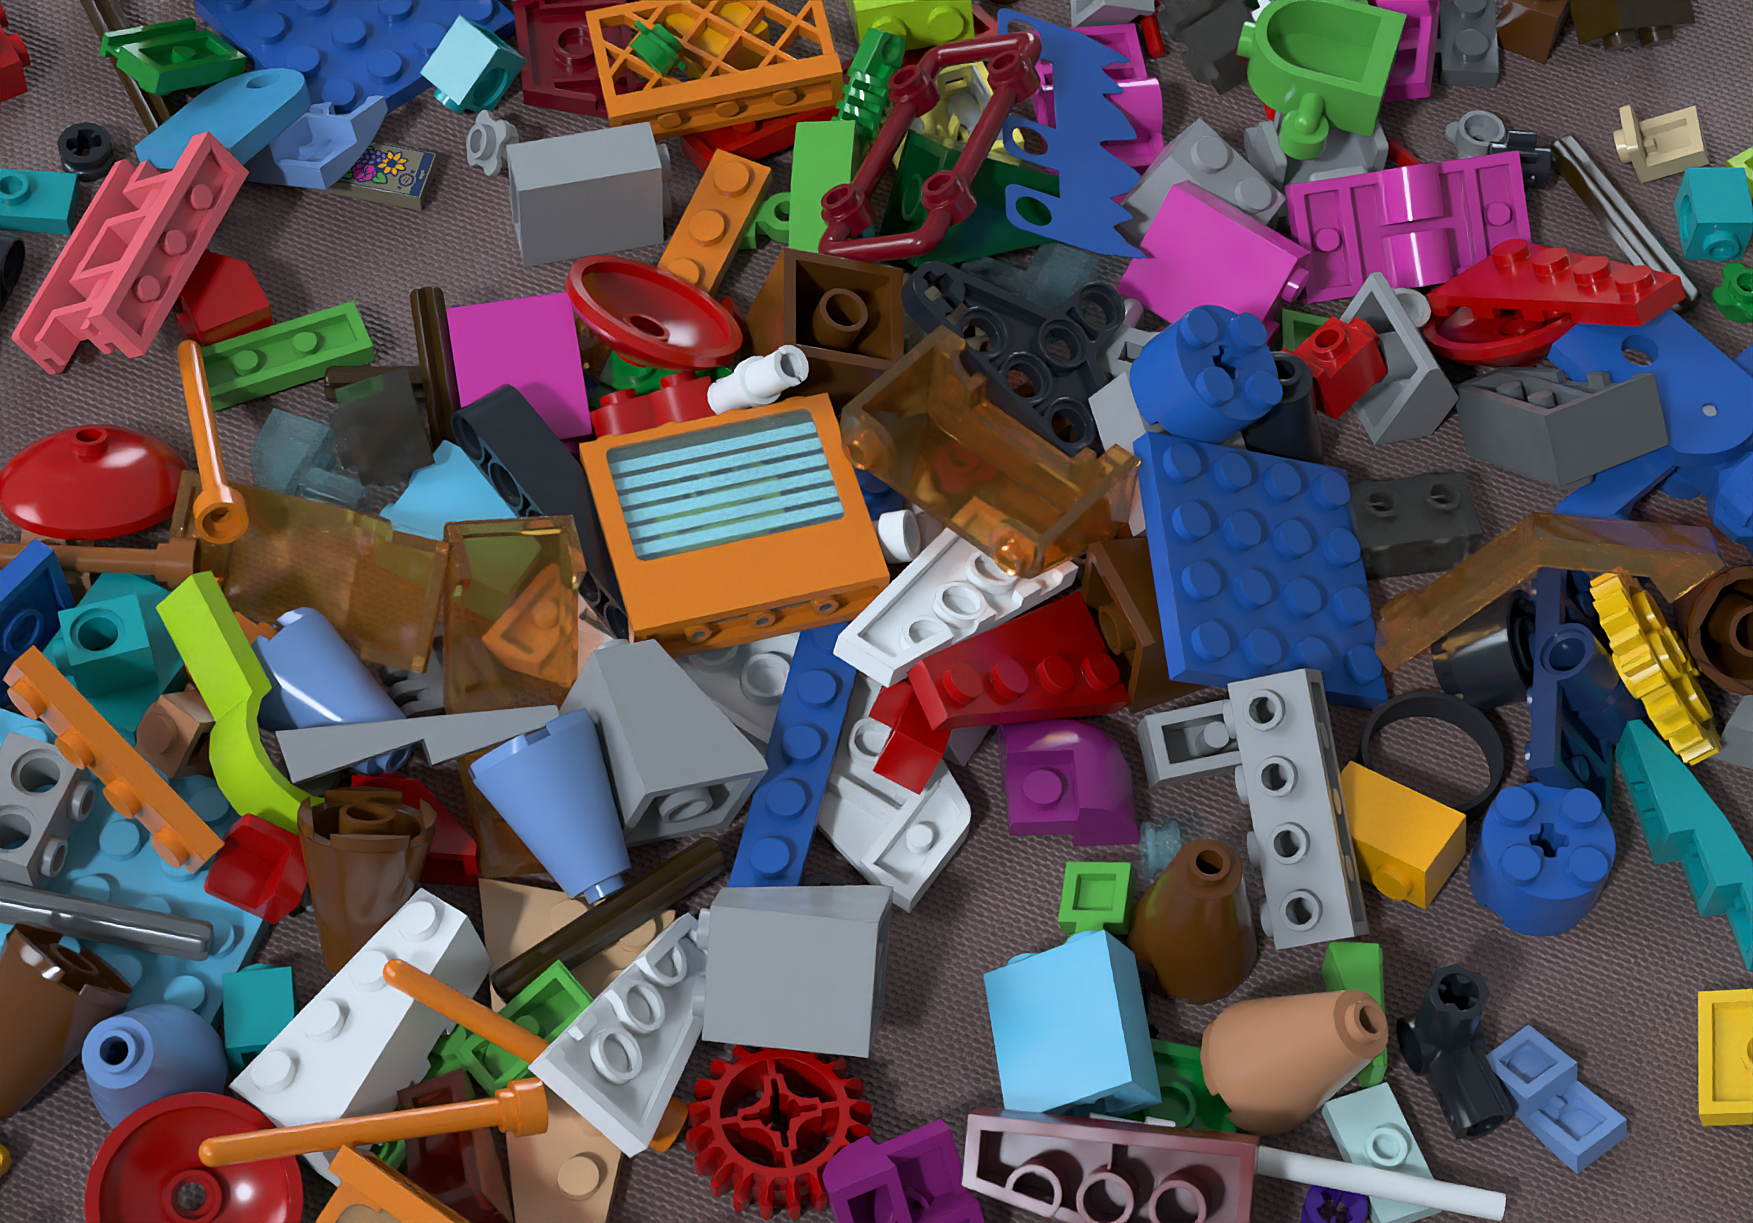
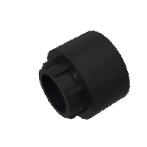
[1431,590,1536,711]

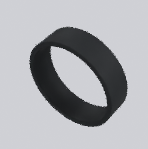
[1356,691,1504,826]

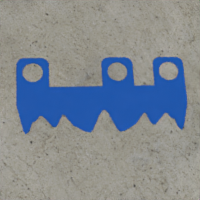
[997,8,1147,259]

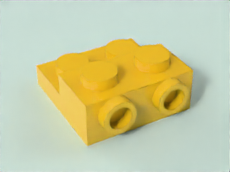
[1698,989,1753,1126]

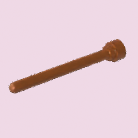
[0,537,202,589]

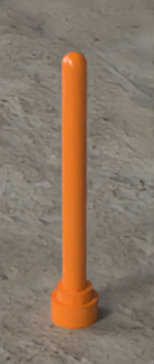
[177,340,249,544]
[382,959,689,1154]
[199,1077,549,1167]

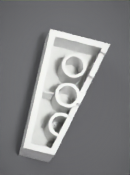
[228,888,494,1187]

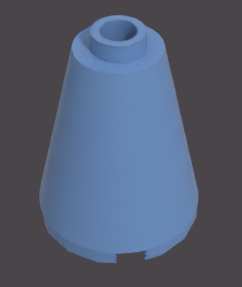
[251,607,413,776]
[468,708,632,905]
[82,1004,229,1128]

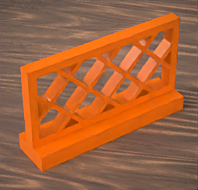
[585,0,844,141]

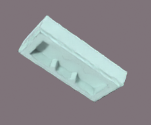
[1321,1082,1442,1223]

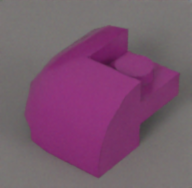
[997,718,1139,846]
[822,1119,985,1223]

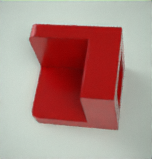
[203,813,308,925]

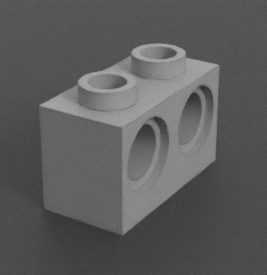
[0,731,96,889]

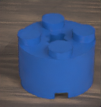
[1130,305,1283,445]
[1468,782,1616,937]

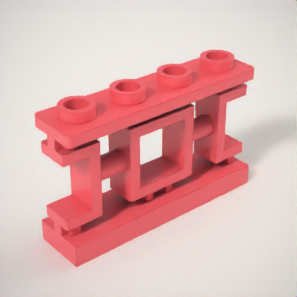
[12,131,249,375]

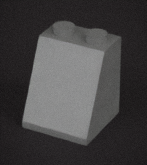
[559,639,768,848]
[692,885,893,1058]

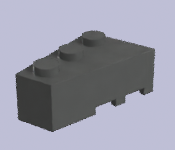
[1452,366,1669,490]

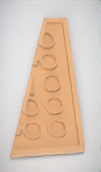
[478,878,676,1223]

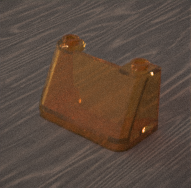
[840,324,1141,579]

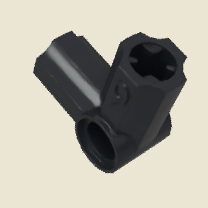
[1396,963,1514,1141]

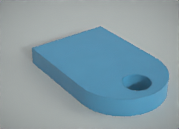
[135,68,311,169]

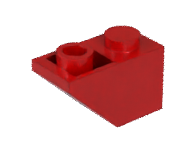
[175,250,274,348]

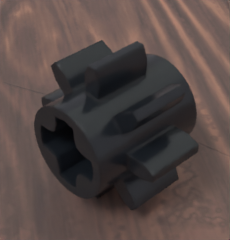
[1486,129,1551,202]

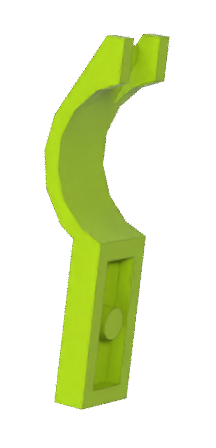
[156,570,325,836]

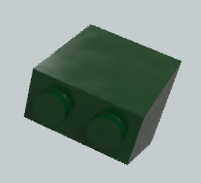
[879,129,1060,267]

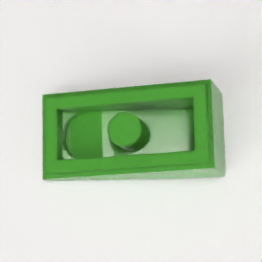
[1321,941,1387,1090]
[453,959,595,1098]

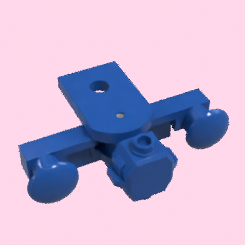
[1545,308,1753,587]

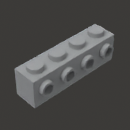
[1223,668,1370,950]

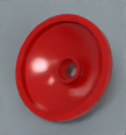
[565,255,743,371]
[1423,307,1578,368]
[0,424,191,540]
[84,1091,303,1223]

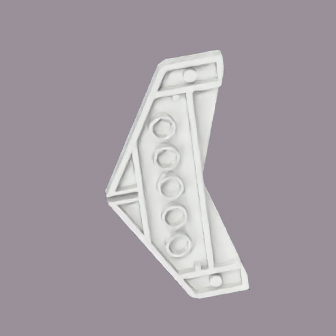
[480,562,971,913]

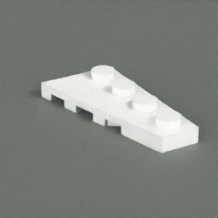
[833,502,1079,688]
[527,912,708,1157]

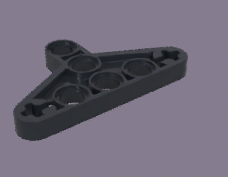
[901,261,1126,507]

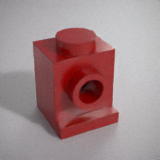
[1280,316,1388,420]

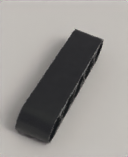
[450,384,657,640]

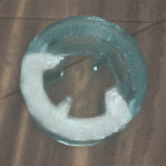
[1139,820,1181,881]

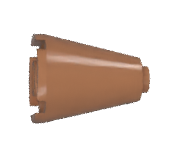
[1200,989,1389,1136]

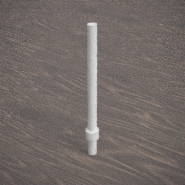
[1089,1112,1506,1221]

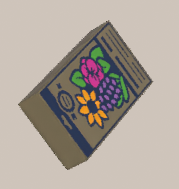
[307,141,438,211]

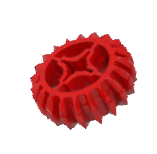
[686,1044,873,1222]

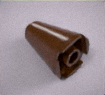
[1673,564,1753,696]
[297,786,437,974]
[1124,839,1258,1005]
[0,920,133,1118]

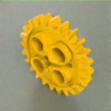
[1590,565,1722,766]

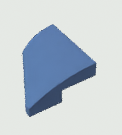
[243,95,388,190]

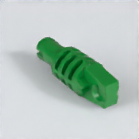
[831,27,907,165]

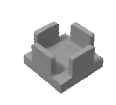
[1243,111,1388,232]

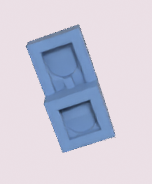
[1485,1024,1627,1174]

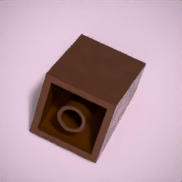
[740,247,904,417]
[1081,537,1211,714]

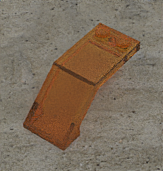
[160,470,454,674]
[1375,512,1725,673]
[443,515,587,879]

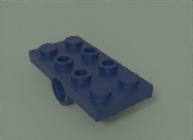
[1524,545,1648,824]

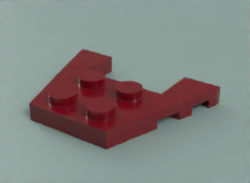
[513,0,697,119]

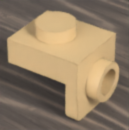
[1613,104,1710,183]

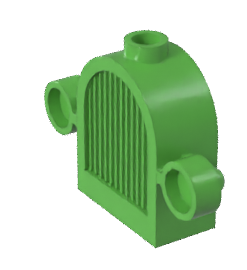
[1237,0,1407,160]

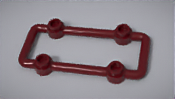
[817,31,1042,263]

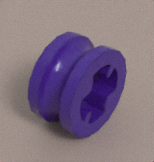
[1301,1185,1368,1223]

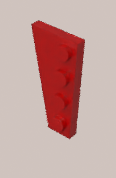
[1426,239,1686,327]
[907,591,1131,731]

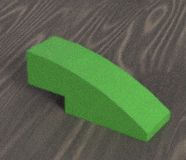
[789,120,862,253]

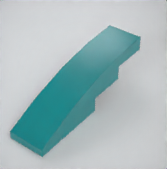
[1614,719,1753,971]

